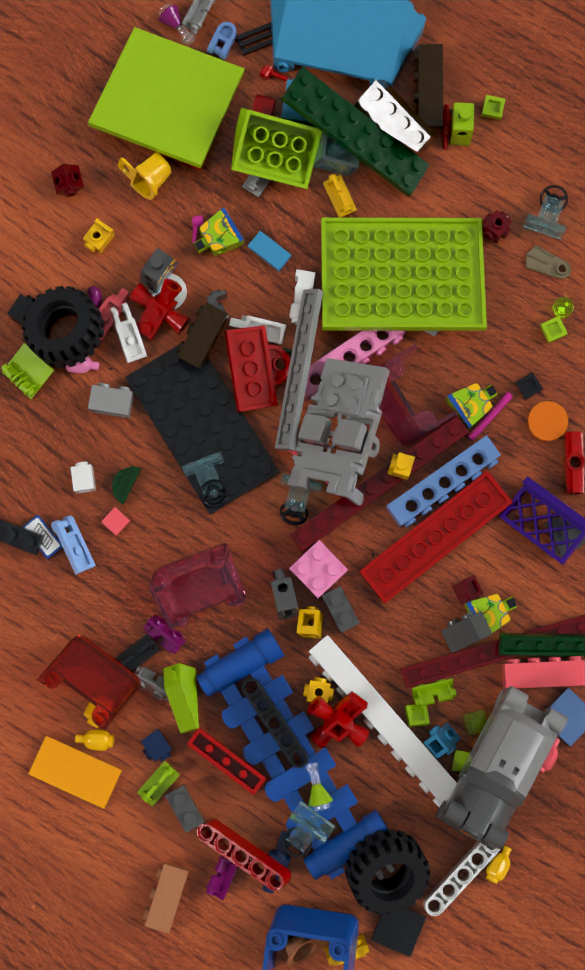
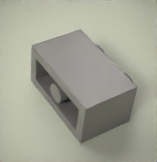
[88,383,134,419]

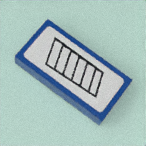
[23,515,63,559]

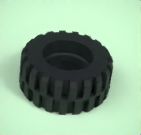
[22,286,104,368]
[345,829,431,915]

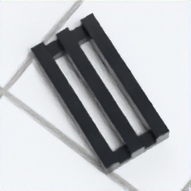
[236,22,272,56]

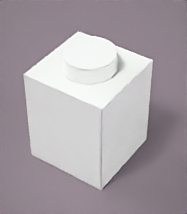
[71,462,96,494]

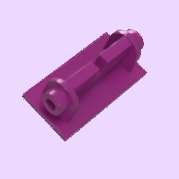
[143,615,186,654]
[206,856,238,900]

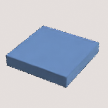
[548,688,585,747]

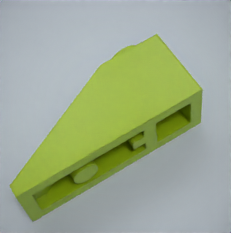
[163,663,199,733]

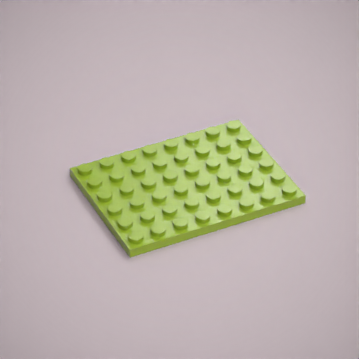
[321,218,487,331]

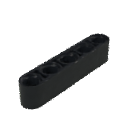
[242,678,309,768]

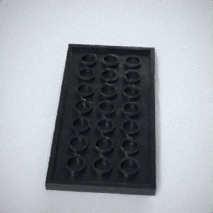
[125,341,279,515]

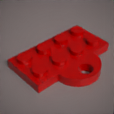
[224,325,290,412]

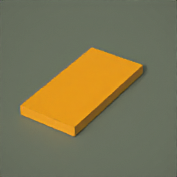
[28,736,122,809]

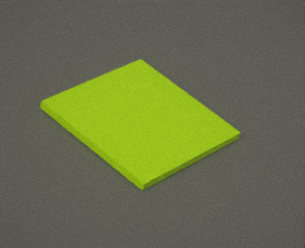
[88,27,245,169]

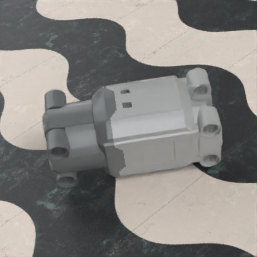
[435,686,568,850]

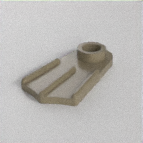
[525,245,571,279]

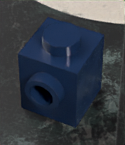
[141,729,173,763]

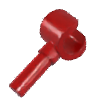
[259,65,288,82]

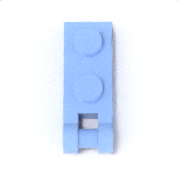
[51,515,96,575]

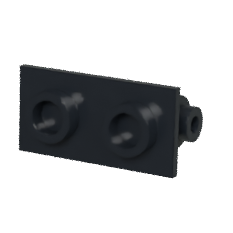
[115,634,160,675]

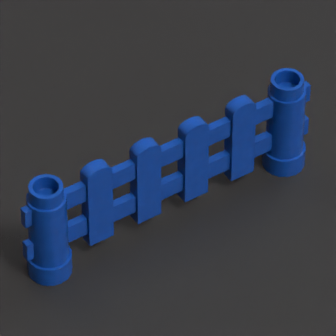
[196,628,388,880]

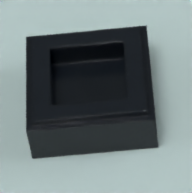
[515,372,543,400]

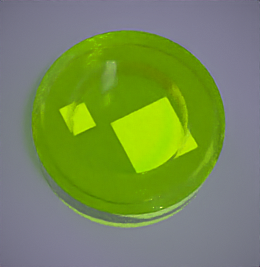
[553,297,574,318]

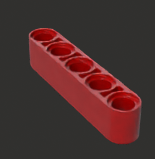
[197,819,291,891]

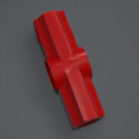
[563,431,585,495]

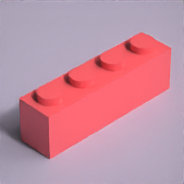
[502,656,585,689]

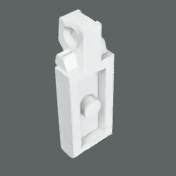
[229,315,287,344]

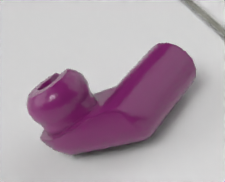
[87,286,102,308]

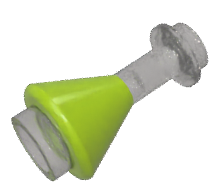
[304,762,333,812]

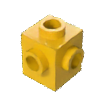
[303,677,334,704]

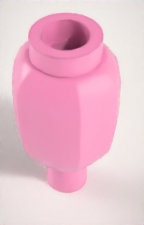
[66,356,99,373]

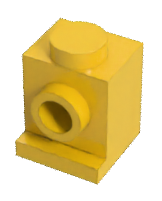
[83,218,115,254]
[387,452,415,480]
[297,606,324,639]

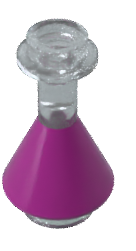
[158,3,196,46]

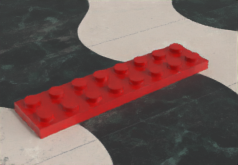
[359,471,513,604]

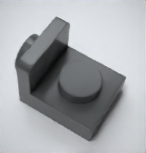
[207,289,227,312]

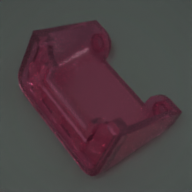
[148,543,246,629]

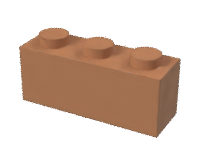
[143,862,189,934]

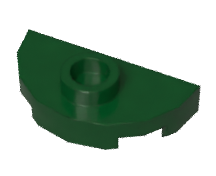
[112,466,142,506]

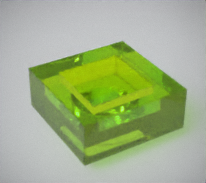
[462,710,486,735]

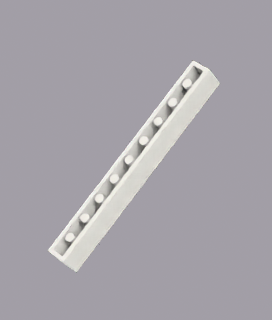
[308,635,457,808]

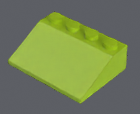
[231,108,322,189]

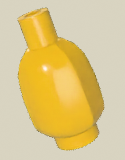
[75,730,114,751]
[486,846,512,885]

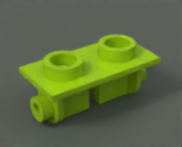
[412,678,457,707]
[137,761,180,807]

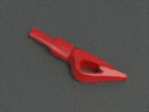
[441,104,451,150]

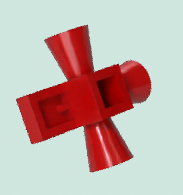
[129,279,190,341]
[308,691,369,748]

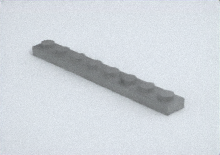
[275,289,323,451]

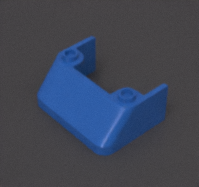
[262,904,359,970]

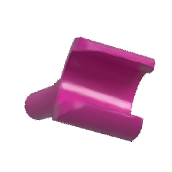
[192,215,204,244]

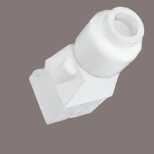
[289,269,315,325]

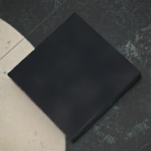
[371,908,426,957]

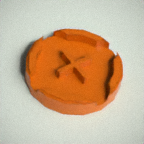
[527,401,568,441]

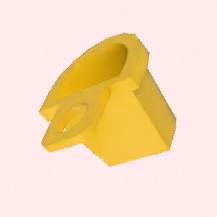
[118,152,171,200]

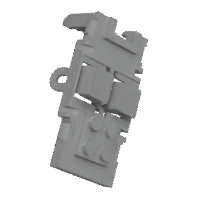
[287,358,390,506]

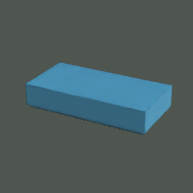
[248,231,292,272]

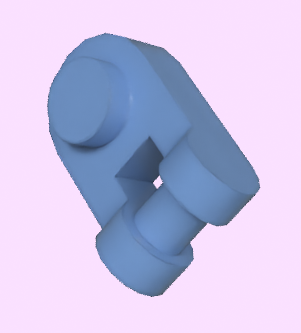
[207,22,237,60]

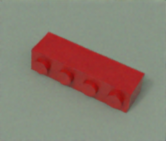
[186,727,267,795]

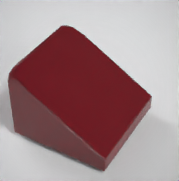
[452,575,483,604]

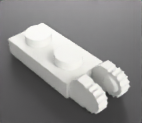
[110,303,147,363]

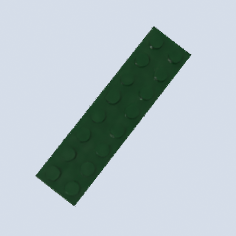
[280,67,429,197]

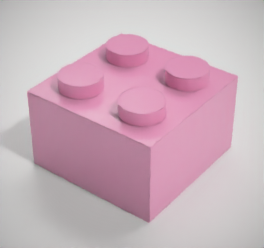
[289,540,348,600]

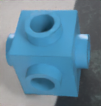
[423,722,461,759]

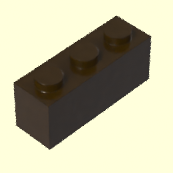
[177,302,230,369]

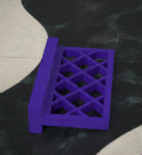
[499,476,585,565]

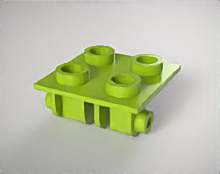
[1,343,54,399]

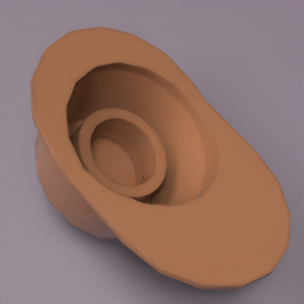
[284,936,329,967]

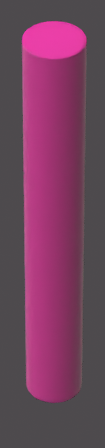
[467,392,513,441]

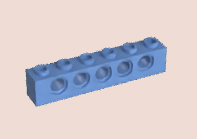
[386,435,501,528]

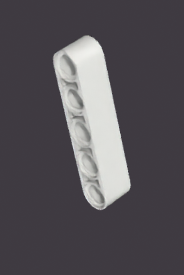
[423,841,500,916]

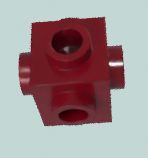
[51,164,84,197]
[482,209,512,243]

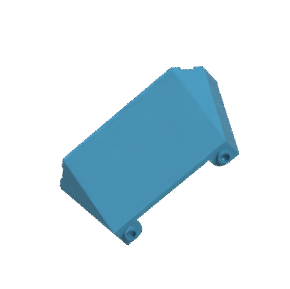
[270,0,426,88]

